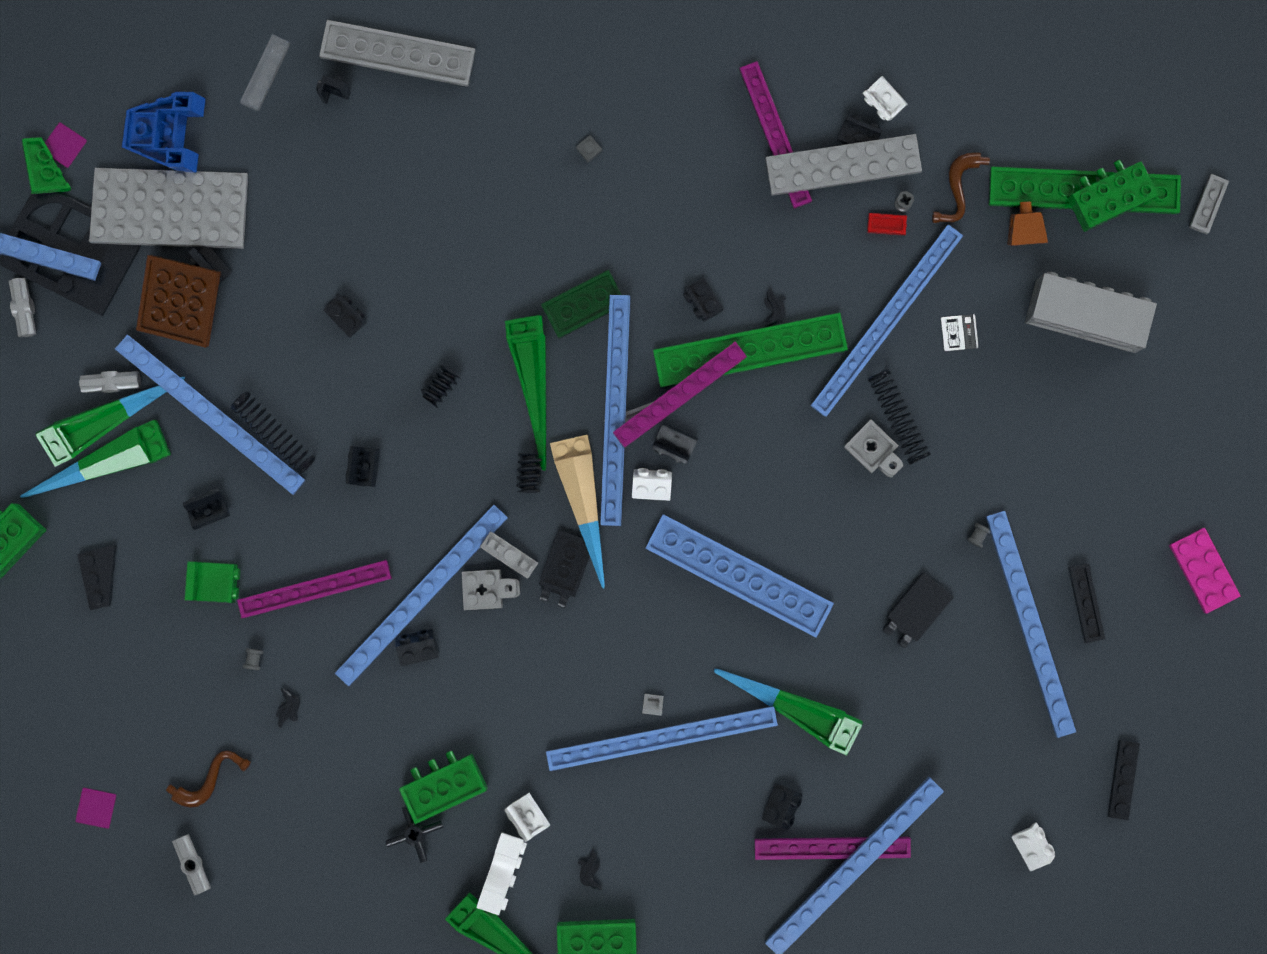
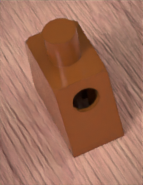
[1007,201,1048,246]

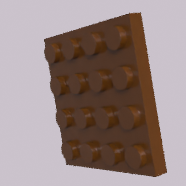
[136,255,221,348]

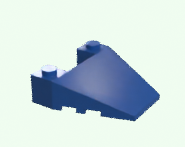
[122,92,206,173]

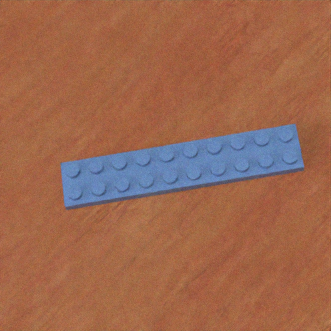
[645,514,834,638]

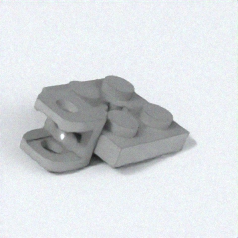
[844,420,903,477]
[462,569,520,610]

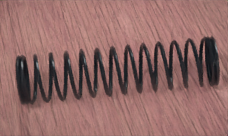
[867,369,931,465]
[231,391,315,475]

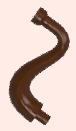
[932,153,990,223]
[166,750,251,808]

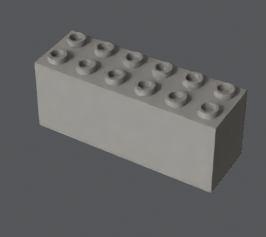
[1025,272,1157,353]

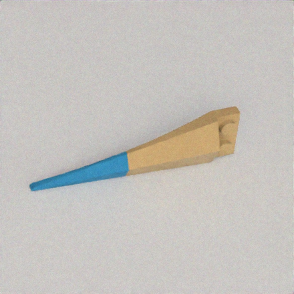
[550,435,605,589]

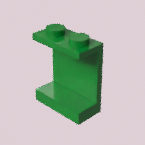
[185,561,240,603]

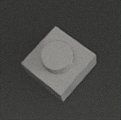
[642,694,664,716]

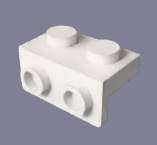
[863,76,908,121]
[632,468,672,501]
[505,793,550,842]
[1012,823,1055,871]

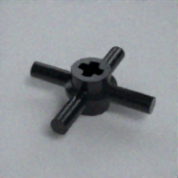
[386,806,443,863]

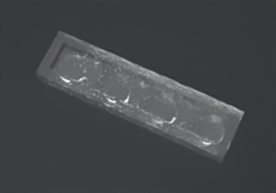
[240,34,291,112]

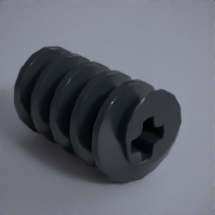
[421,365,461,408]
[516,453,542,493]

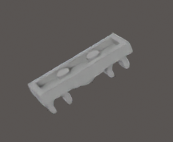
[480,531,538,579]

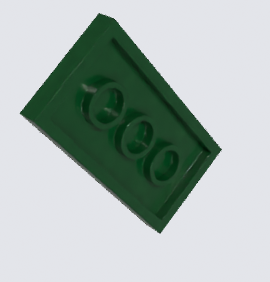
[541,270,622,339]

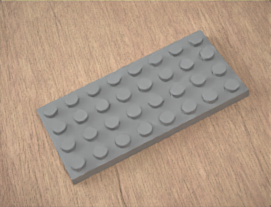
[89,168,248,249]

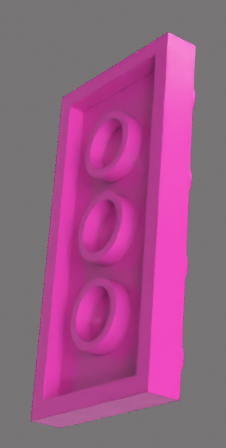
[1169,528,1241,614]

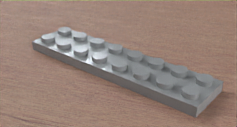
[319,20,476,87]
[765,134,922,196]

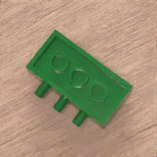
[1067,160,1158,232]
[0,503,47,580]
[399,751,488,824]
[557,919,637,954]

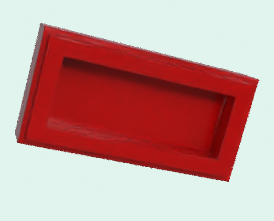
[867,213,907,236]

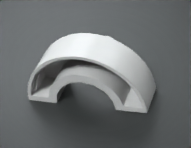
[476,833,527,915]

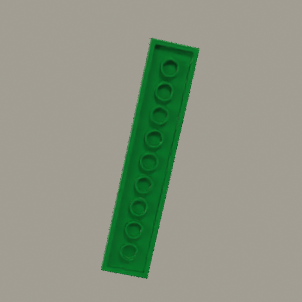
[989,167,1181,214]
[653,313,848,388]

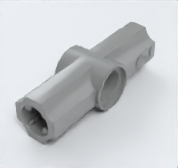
[9,278,36,338]
[79,371,141,393]
[172,834,211,896]

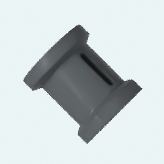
[894,191,914,212]
[967,523,991,548]
[243,648,263,670]

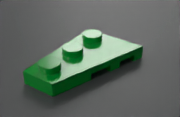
[22,137,71,194]

